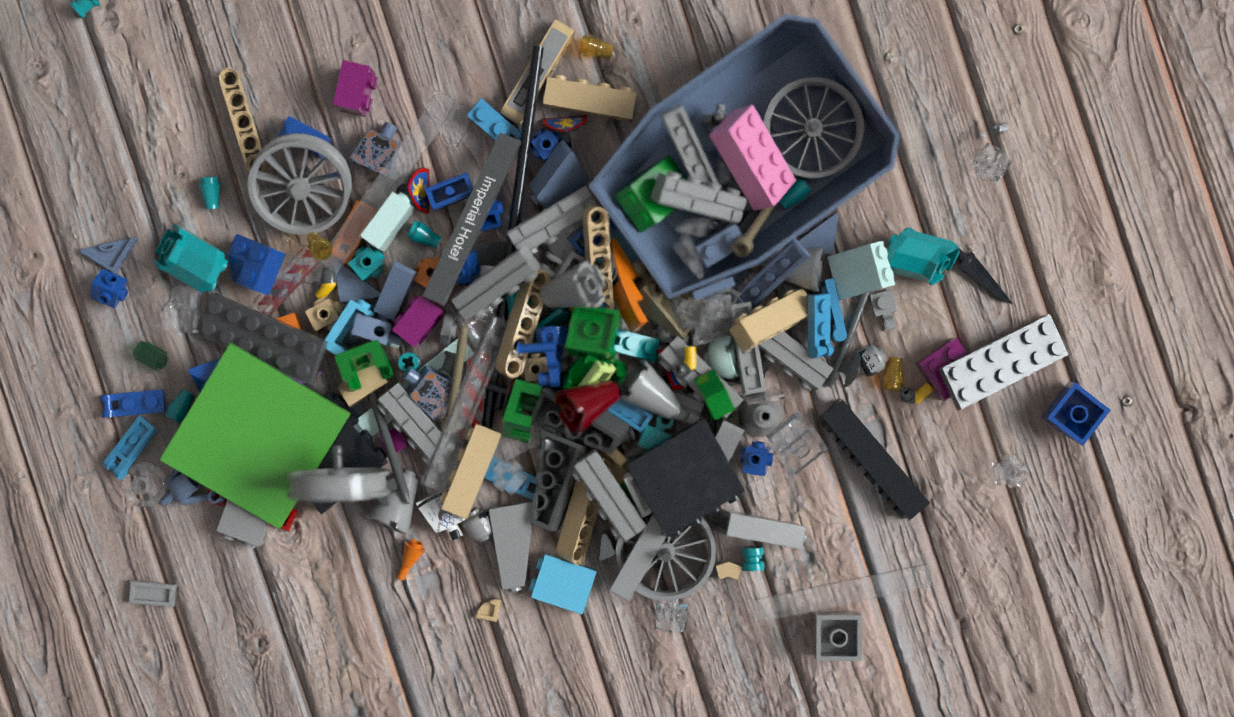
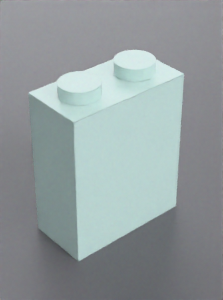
[360,191,416,252]
[827,241,895,300]

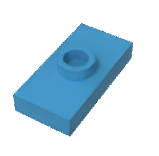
[607,392,654,433]

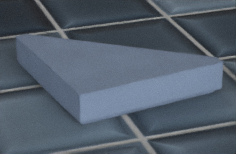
[799,213,839,255]
[79,237,138,274]
[334,261,381,303]
[690,277,735,300]

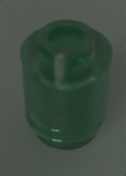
[133,341,169,371]

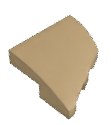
[338,365,388,407]

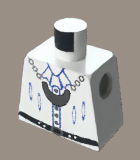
[416,487,465,541]

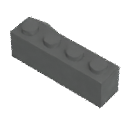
[531,383,630,454]
[530,430,590,531]

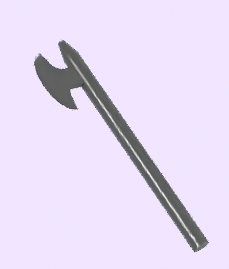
[828,292,870,387]
[368,391,410,506]

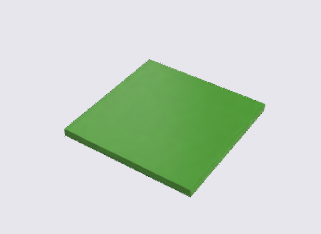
[160,342,351,529]

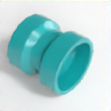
[741,546,765,571]

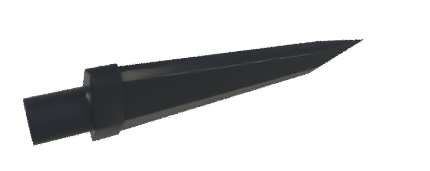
[957,248,1013,304]

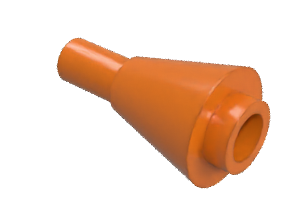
[397,539,425,580]

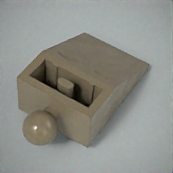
[631,259,705,339]

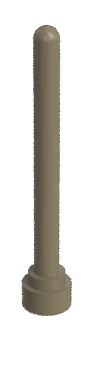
[732,206,775,257]
[440,326,469,433]

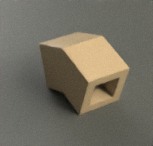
[715,561,742,580]

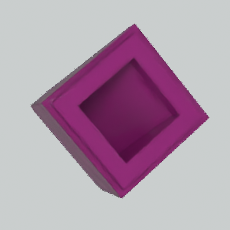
[379,428,410,453]

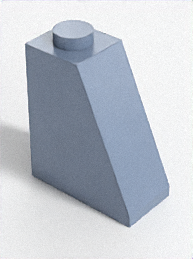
[528,140,591,209]
[374,261,418,323]

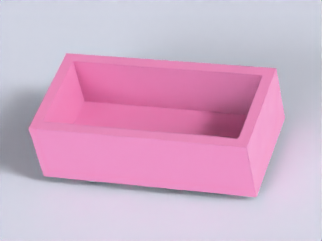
[709,105,796,211]

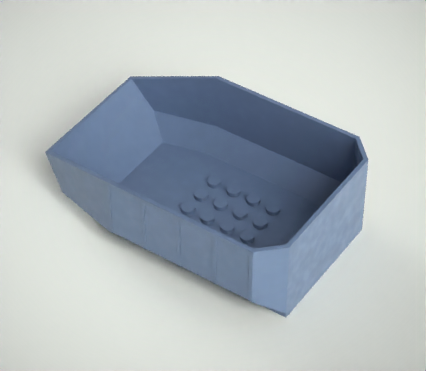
[589,14,900,299]

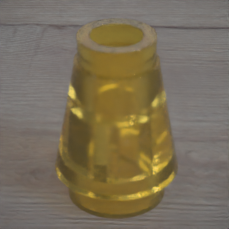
[579,34,613,58]
[307,232,332,260]
[881,357,904,391]

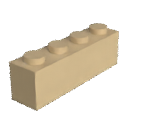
[543,75,637,122]
[729,288,808,353]
[439,424,502,519]

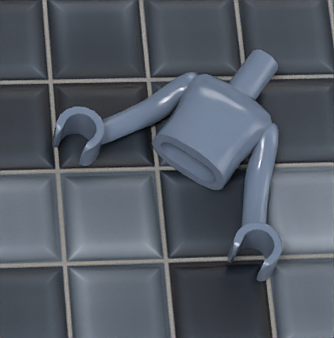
[160,469,225,506]

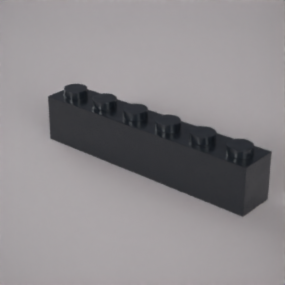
[819,399,930,521]

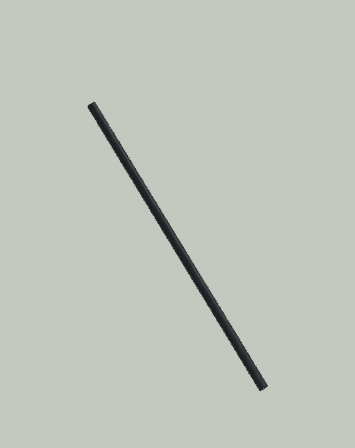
[481,46,544,430]

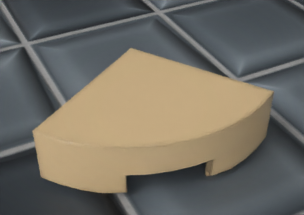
[475,599,501,622]

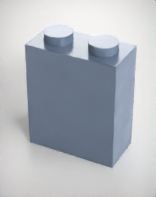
[690,222,742,267]

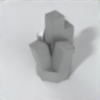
[703,104,728,134]

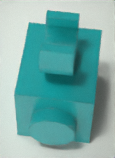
[637,415,674,450]

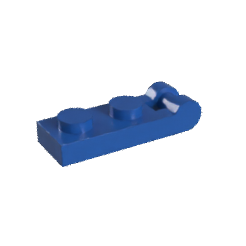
[100,389,166,418]

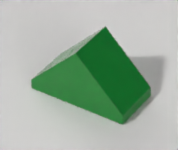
[694,369,735,420]

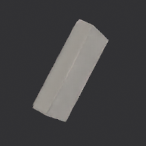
[128,580,177,607]

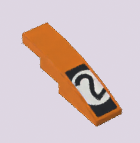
[610,238,648,333]

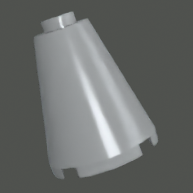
[762,247,825,292]
[540,261,605,308]
[619,360,682,419]
[739,392,783,437]
[366,469,418,534]

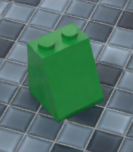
[614,154,687,233]

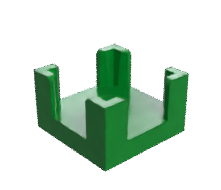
[565,307,623,362]
[335,339,394,392]
[563,352,627,389]
[503,379,542,444]

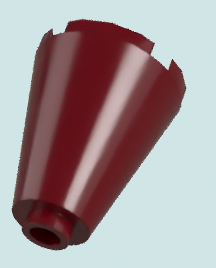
[555,380,621,434]

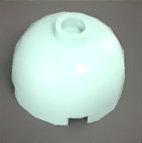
[704,333,740,379]

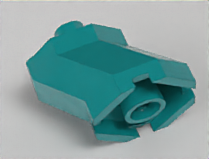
[153,224,228,293]
[887,227,960,286]

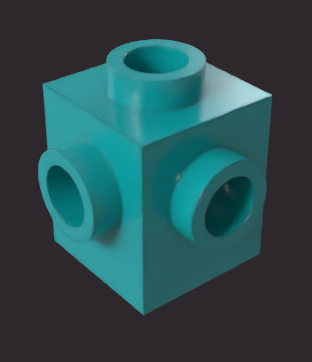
[348,246,386,282]

